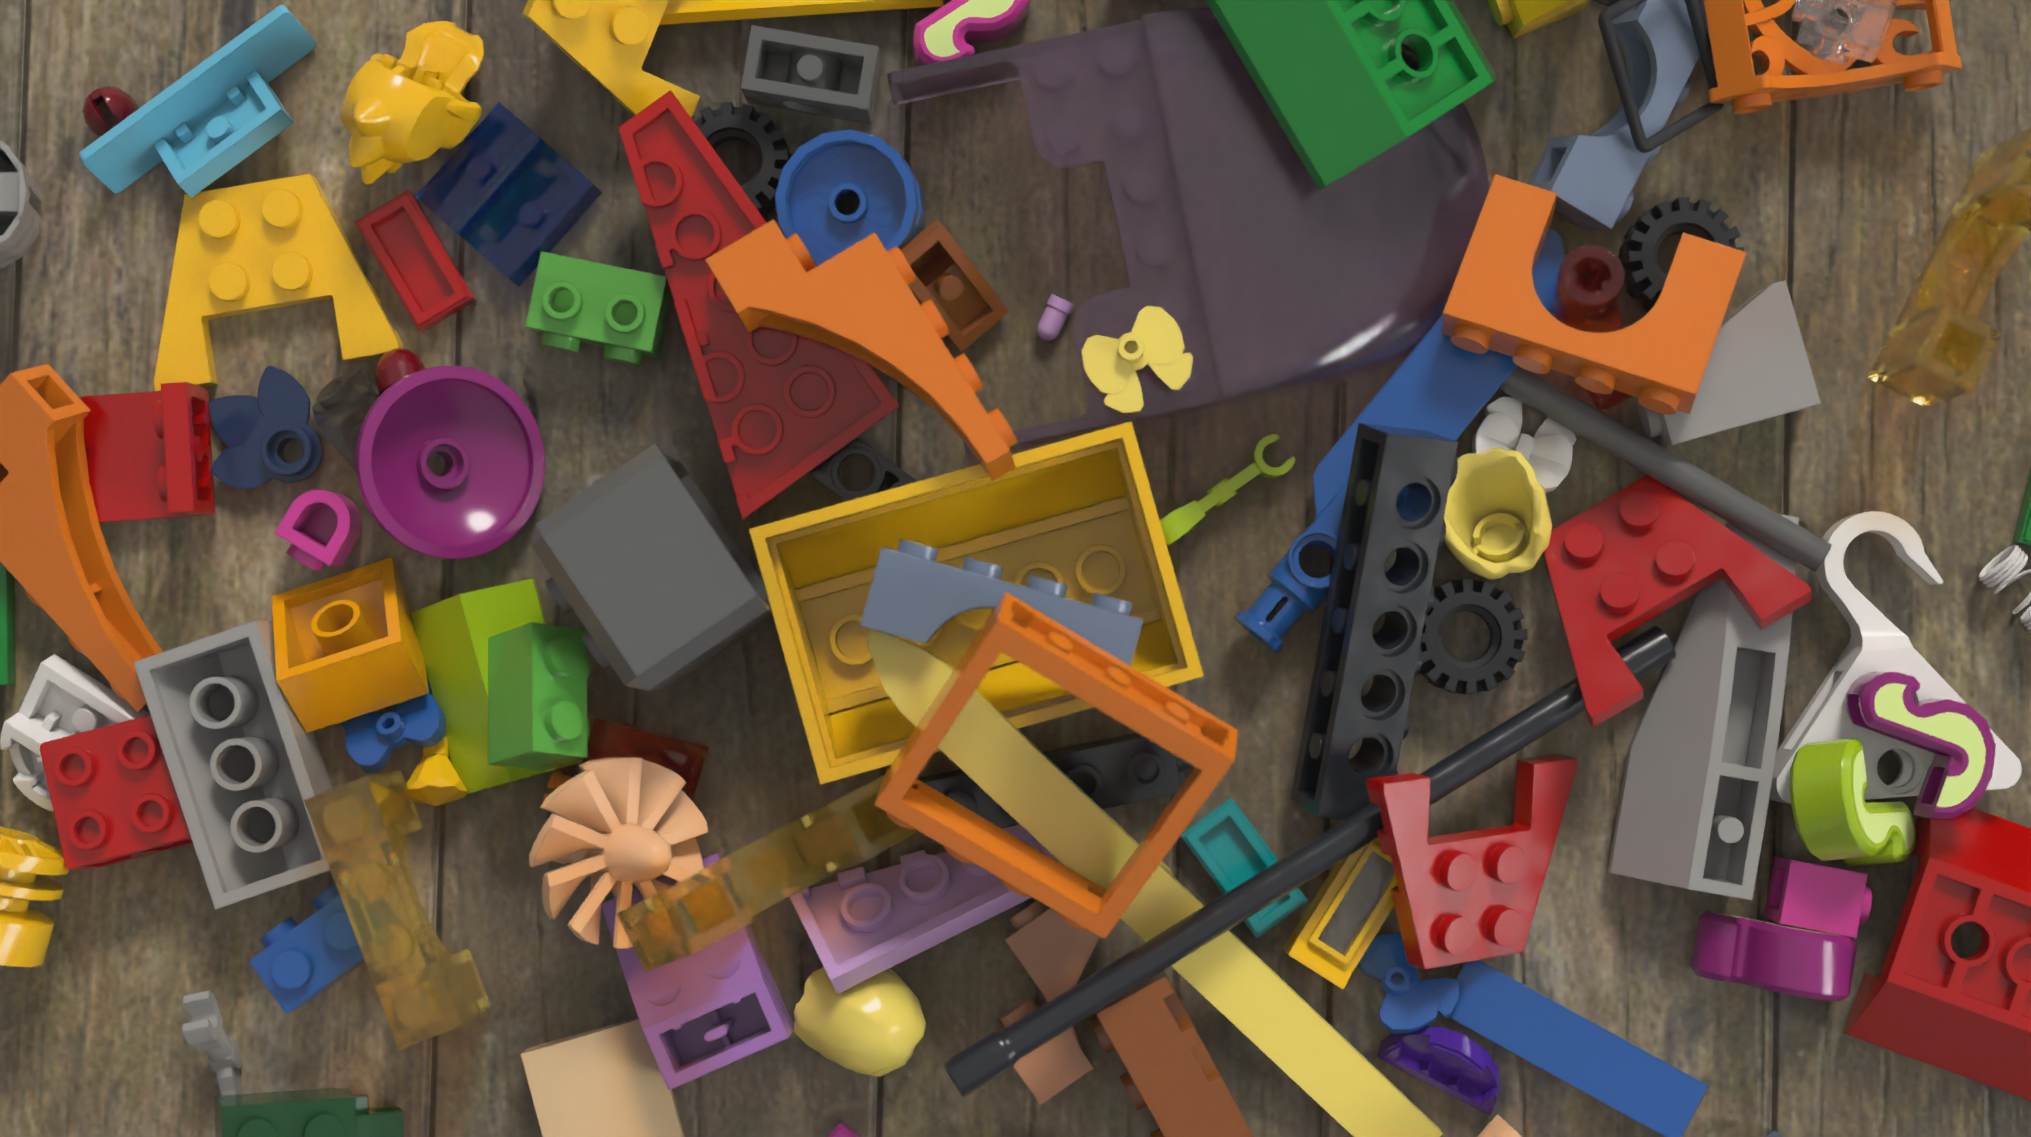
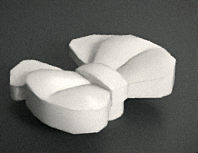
[1471,397,1577,493]

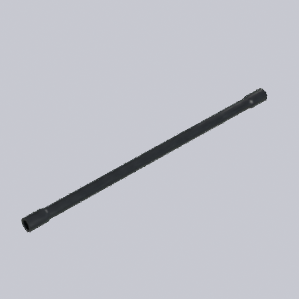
[943,626,1676,1098]

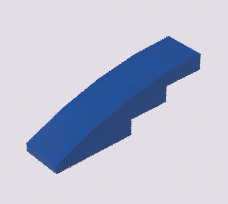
[1449,960,1709,1137]

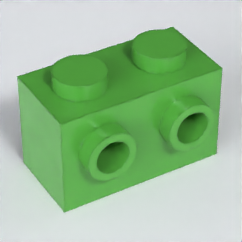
[525,251,672,366]
[488,622,591,771]

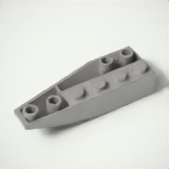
[1608,514,1799,900]

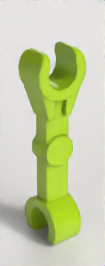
[1160,434,1295,546]

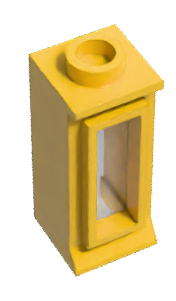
[1283,838,1397,989]

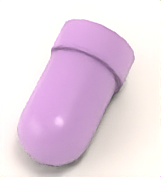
[1037,294,1075,341]

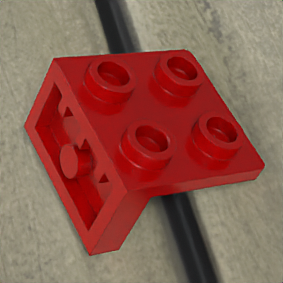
[80,382,216,523]
[40,715,193,870]

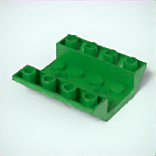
[1206,0,1497,190]

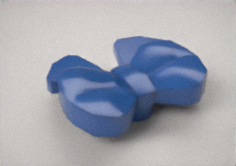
[341,682,446,773]
[1358,932,1459,1034]

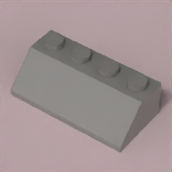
[133,620,357,909]

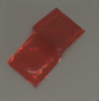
[579,718,709,801]

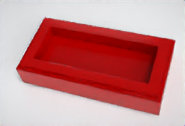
[354,189,477,332]

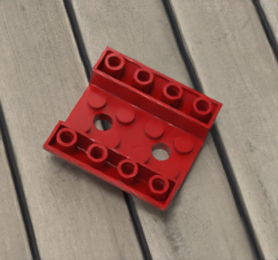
[1843,808,2031,1100]

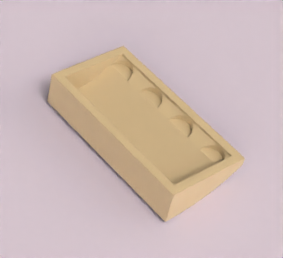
[521,1018,685,1137]

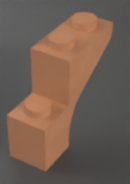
[998,899,1100,1105]

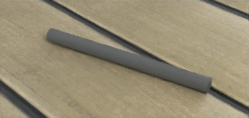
[1499,366,1832,572]

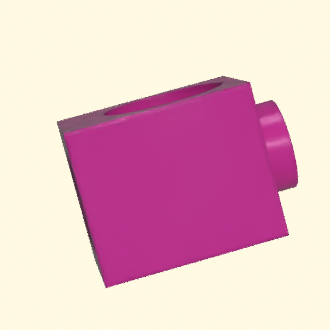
[1763,856,1872,938]

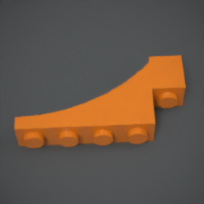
[705,219,1018,481]
[0,364,164,712]

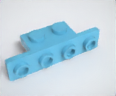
[79,5,317,198]

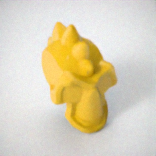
[341,21,484,185]

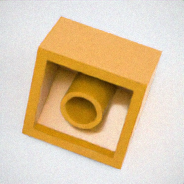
[271,557,429,733]

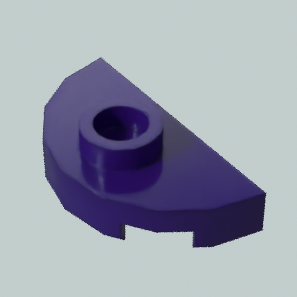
[1377,1026,1501,1116]

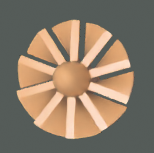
[529,757,708,949]

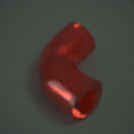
[1553,245,1632,410]

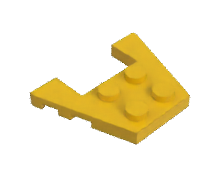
[522,0,700,118]
[153,174,404,391]

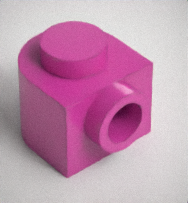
[274,490,362,571]

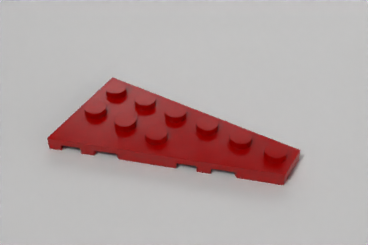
[618,90,900,519]

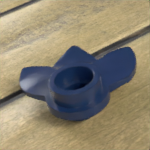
[208,366,324,490]

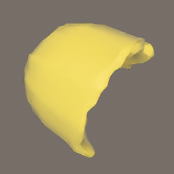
[1444,447,1552,580]
[794,967,926,1077]

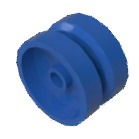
[775,129,924,267]

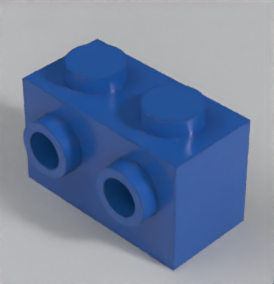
[249,879,408,1014]

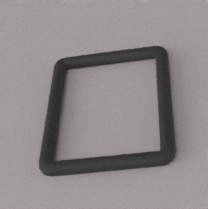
[1598,0,1724,153]

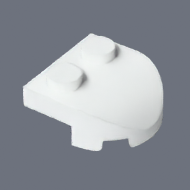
[0,654,150,812]

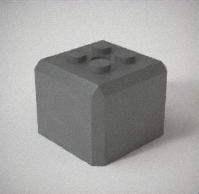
[532,443,774,691]

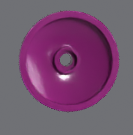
[355,366,545,559]

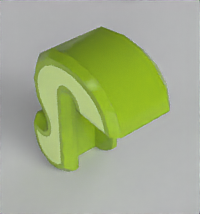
[1790,738,1916,866]

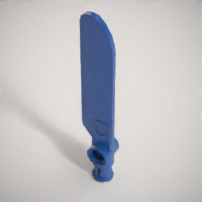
[1234,227,1566,654]

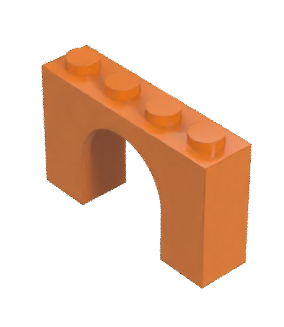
[1442,174,1747,415]

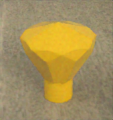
[404,736,468,806]

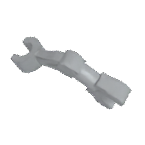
[182,991,243,1137]

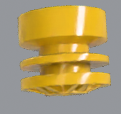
[0,826,69,967]

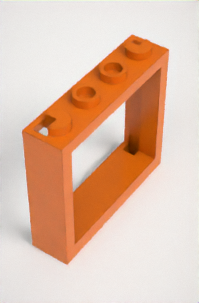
[874,592,1238,939]

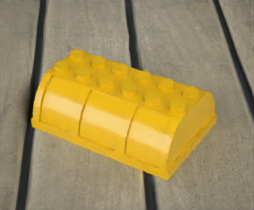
[749,421,1204,785]

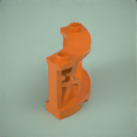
[1704,0,1962,114]

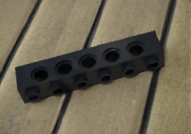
[1291,423,1458,819]

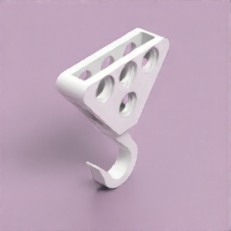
[1769,511,2022,804]

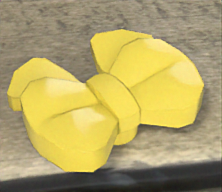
[1081,306,1193,413]

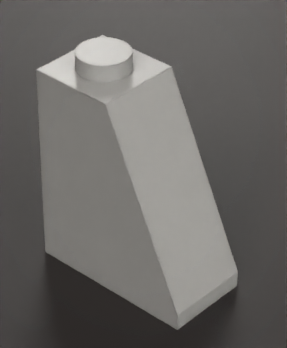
[1637,280,1821,448]

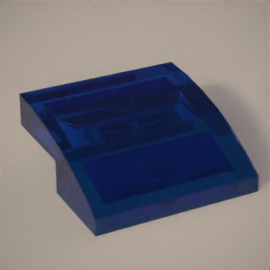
[415,102,603,287]

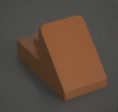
[901,219,1010,353]

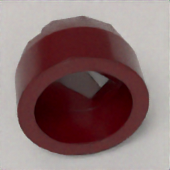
[82,87,139,136]
[375,348,426,396]

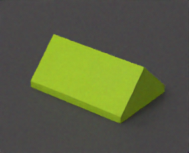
[411,578,585,795]

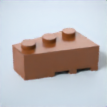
[1089,970,1254,1137]

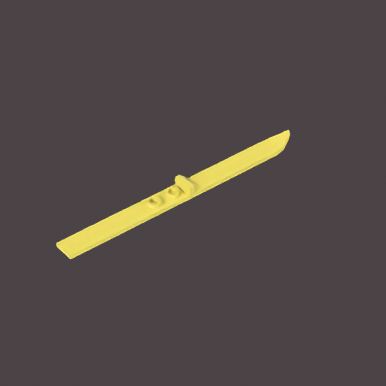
[868,630,1443,1137]

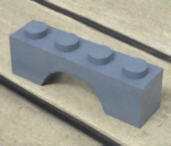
[1527,0,1711,230]
[860,539,1143,666]

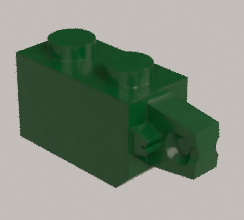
[215,1088,404,1137]

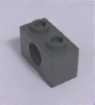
[741,25,883,124]

